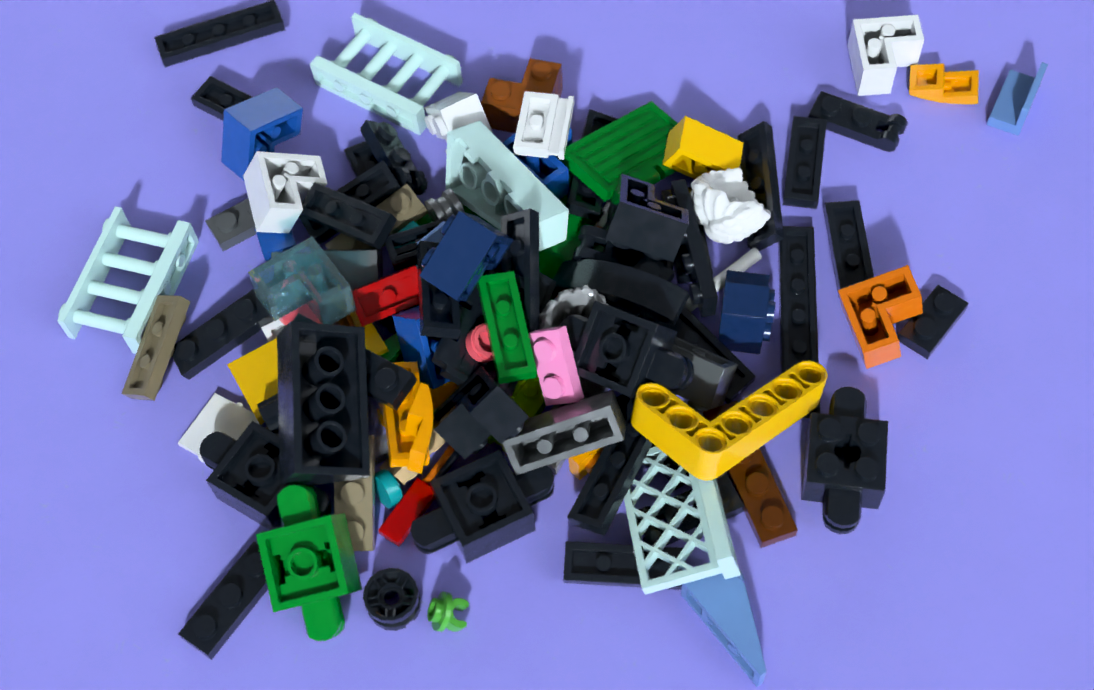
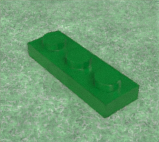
[477,271,537,384]

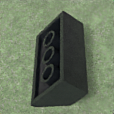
[277,321,370,485]

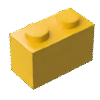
[663,116,743,179]

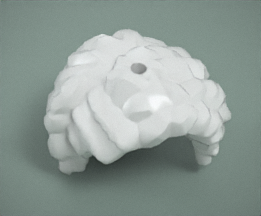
[690,168,771,244]

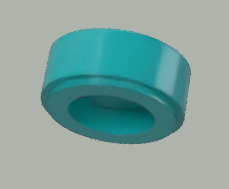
[374,469,403,509]

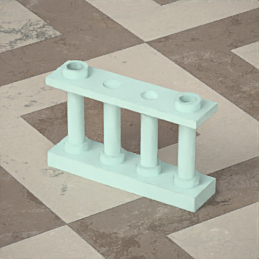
[310,13,463,135]
[57,206,199,354]

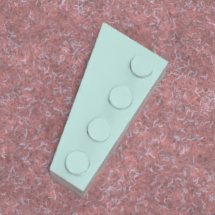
[445,121,569,251]

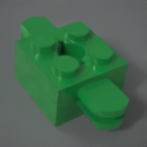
[256,485,362,641]

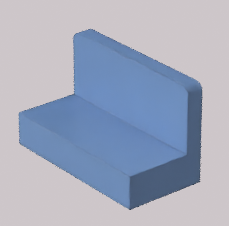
[987,62,1048,136]

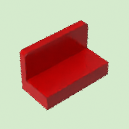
[348,265,419,327]

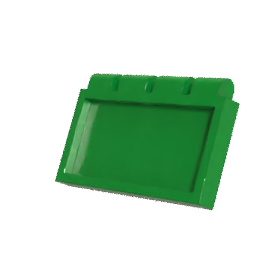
[558,101,677,202]

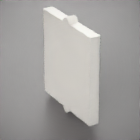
[178,393,263,462]

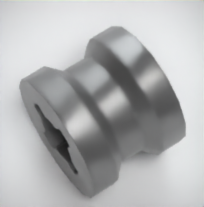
[425,188,465,222]

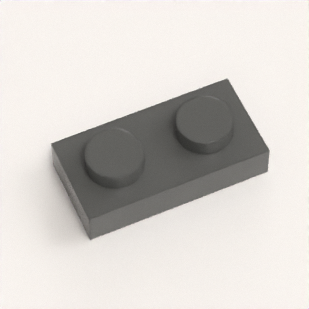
[205,198,256,252]

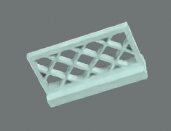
[624,446,741,594]

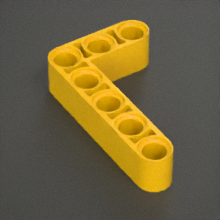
[631,361,828,480]

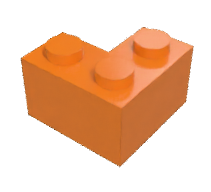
[838,265,923,369]

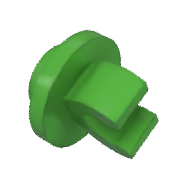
[427,591,469,632]

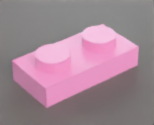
[528,325,584,406]

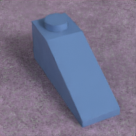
[681,561,767,687]

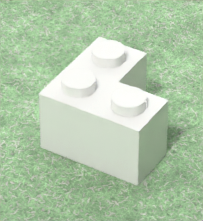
[847,15,924,96]
[424,92,493,155]
[243,151,328,233]

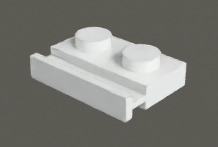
[513,91,574,160]

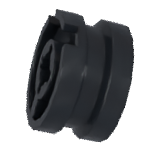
[363,568,422,631]

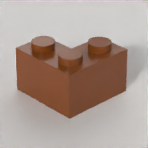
[481,58,563,133]

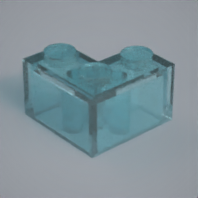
[248,236,356,324]

